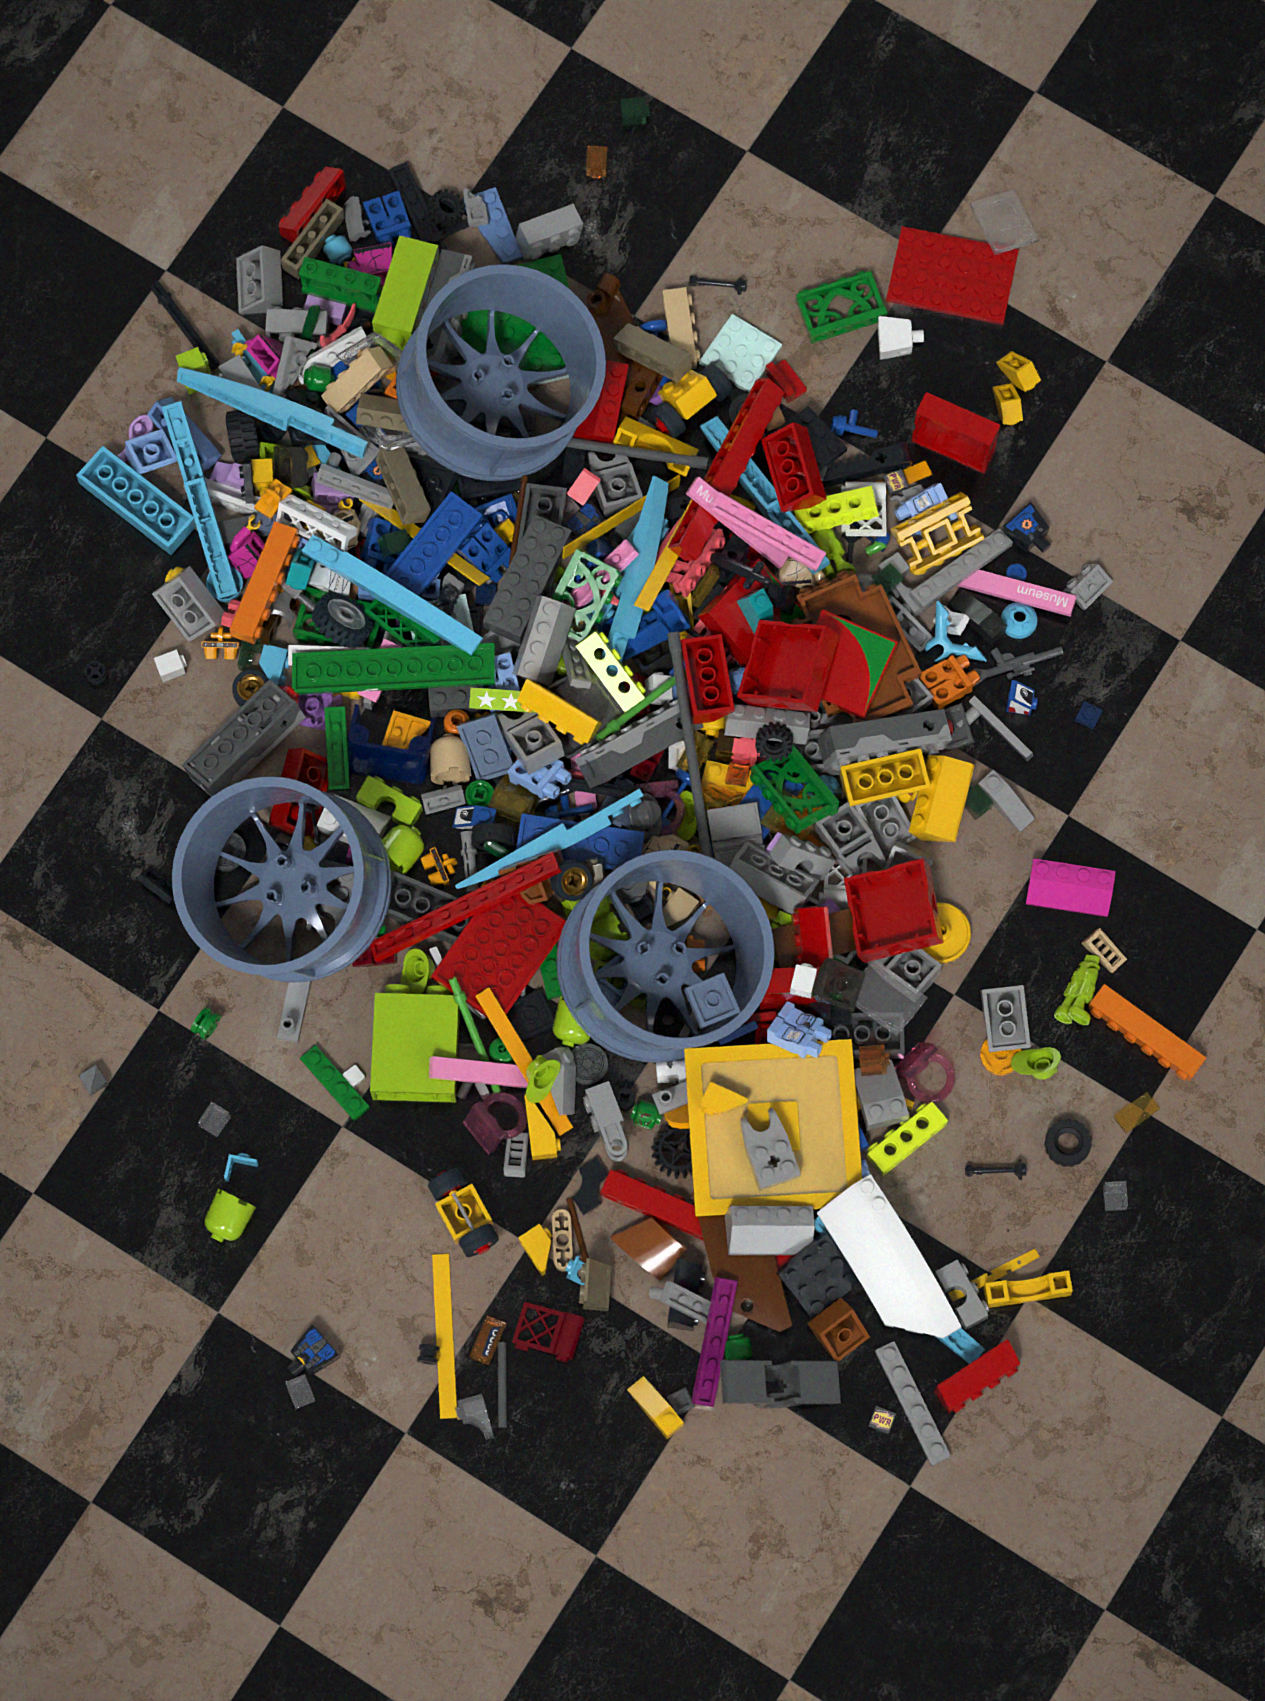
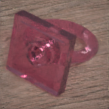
[636,780,685,836]
[894,1042,955,1103]
[463,1093,527,1155]

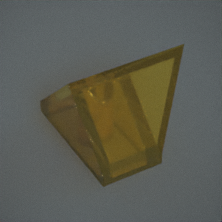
[702,785,746,820]

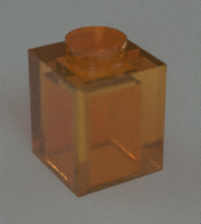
[586,146,608,178]
[859,1045,890,1076]

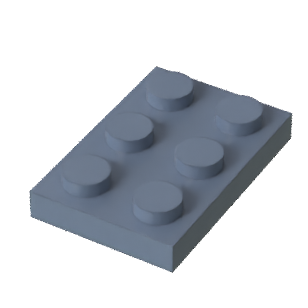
[457,712,517,781]

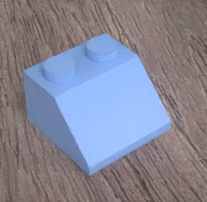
[125,429,178,474]

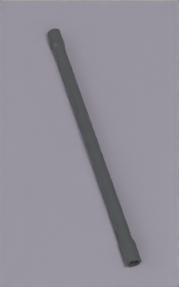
[473,421,710,470]
[667,632,713,858]

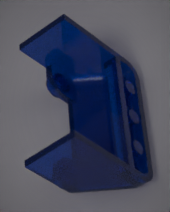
[347,704,437,784]

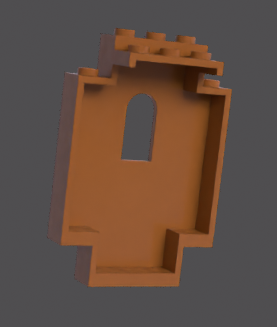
[790,570,922,723]

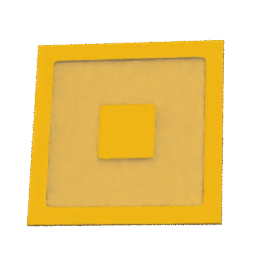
[684,1039,862,1217]

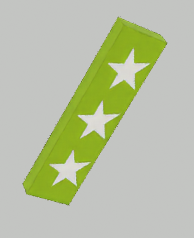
[469,688,536,713]

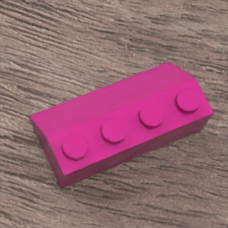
[1026,858,1116,917]

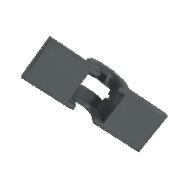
[720,1360,841,1409]

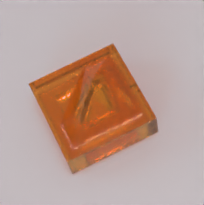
[725,763,750,787]

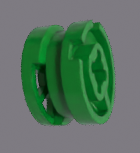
[465,780,495,808]
[190,1007,221,1040]

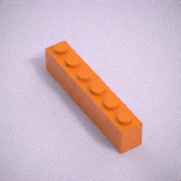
[229,521,301,644]
[1088,984,1206,1082]

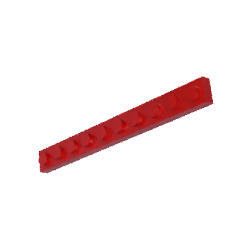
[370,852,562,962]

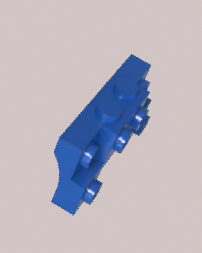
[598,589,691,662]

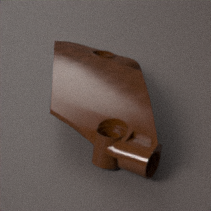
[587,273,663,426]
[691,1190,792,1332]

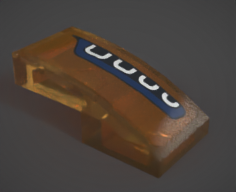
[470,1315,507,1365]

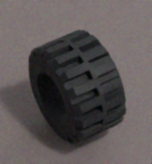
[225,410,260,462]

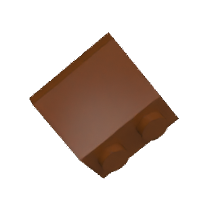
[807,1298,870,1362]

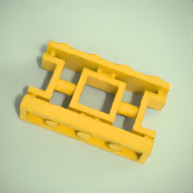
[890,492,985,575]

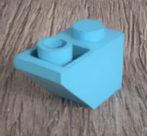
[259,644,290,686]

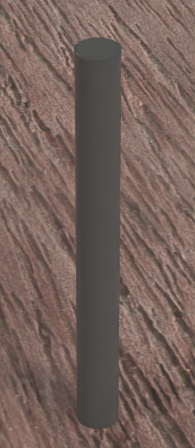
[498,1342,507,1428]

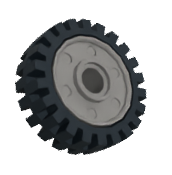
[311,593,373,648]

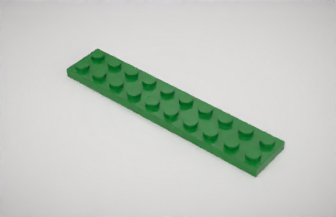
[292,643,496,695]

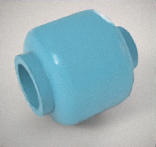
[323,234,353,265]

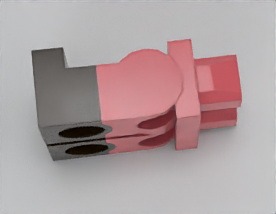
[221,599,282,646]
[715,730,770,767]

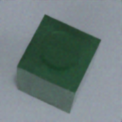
[621,97,650,125]
[377,529,411,558]
[964,784,993,820]

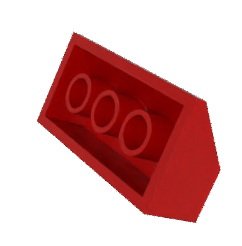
[279,167,346,243]
[573,361,629,444]
[761,422,827,512]
[681,634,735,725]
[268,748,328,839]
[791,906,834,967]
[935,1339,1021,1413]

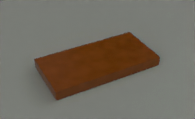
[771,908,856,968]

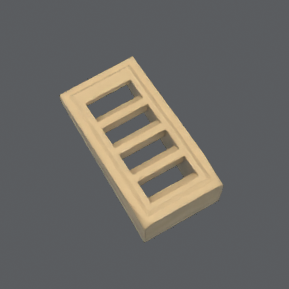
[1082,928,1127,973]

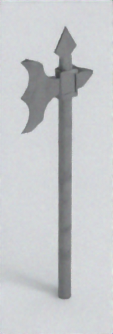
[270,579,366,647]

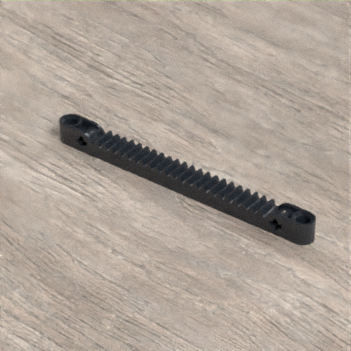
[664,443,913,526]

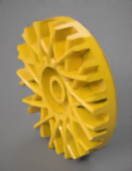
[922,902,971,965]

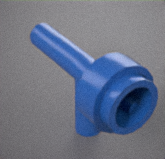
[830,409,878,438]
[545,795,594,819]

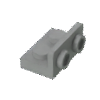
[1063,564,1113,609]

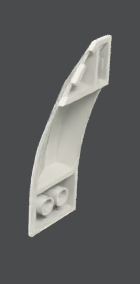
[817,1174,962,1339]

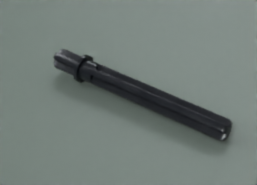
[150,281,220,370]
[556,778,643,798]

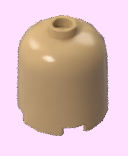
[430,734,471,785]

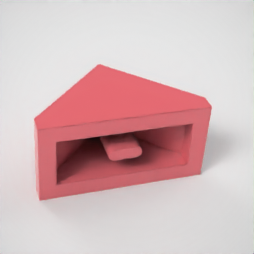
[567,468,601,505]

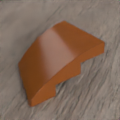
[498,849,573,905]
[611,1217,687,1281]

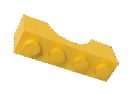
[613,417,699,476]
[983,1271,1073,1308]

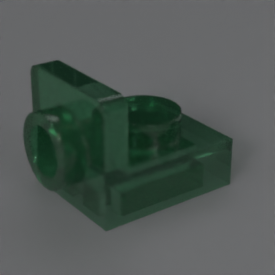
[871,563,904,595]
[238,641,263,671]

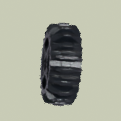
[651,1125,693,1179]

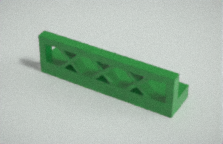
[364,599,441,647]

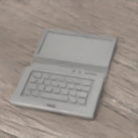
[707,802,765,867]

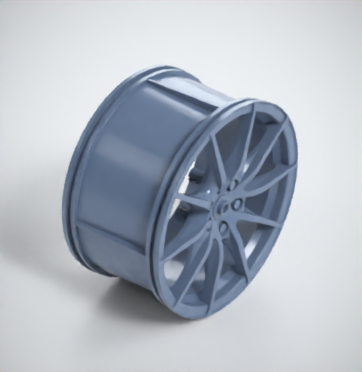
[396,264,606,481]
[172,777,392,983]
[556,850,774,1063]

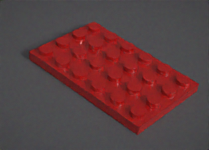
[886,226,1019,325]
[430,876,566,1019]

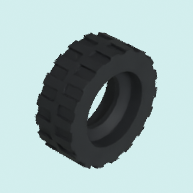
[471,823,517,851]
[1044,1119,1092,1167]

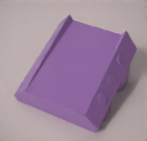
[298,693,343,731]

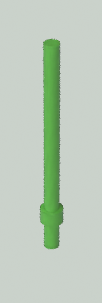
[595,673,685,742]
[448,976,501,1094]

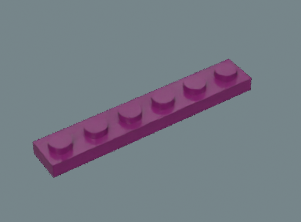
[691,1277,738,1407]

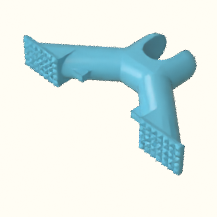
[925,600,987,663]

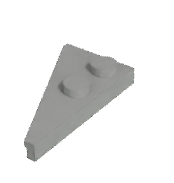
[272,336,317,398]
[324,406,380,477]

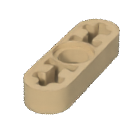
[552,1209,573,1271]

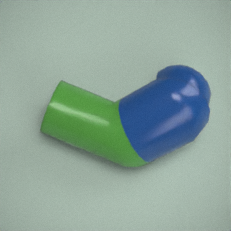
[865,532,890,557]

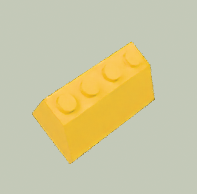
[517,679,602,745]
[839,748,931,807]
[908,755,975,842]

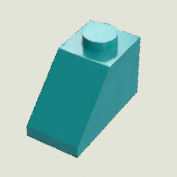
[286,548,315,590]
[737,588,773,634]

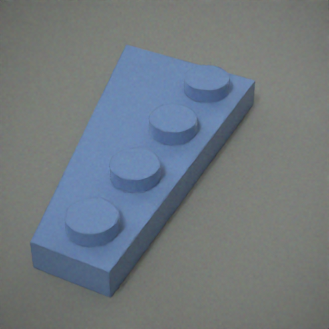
[462,187,523,265]

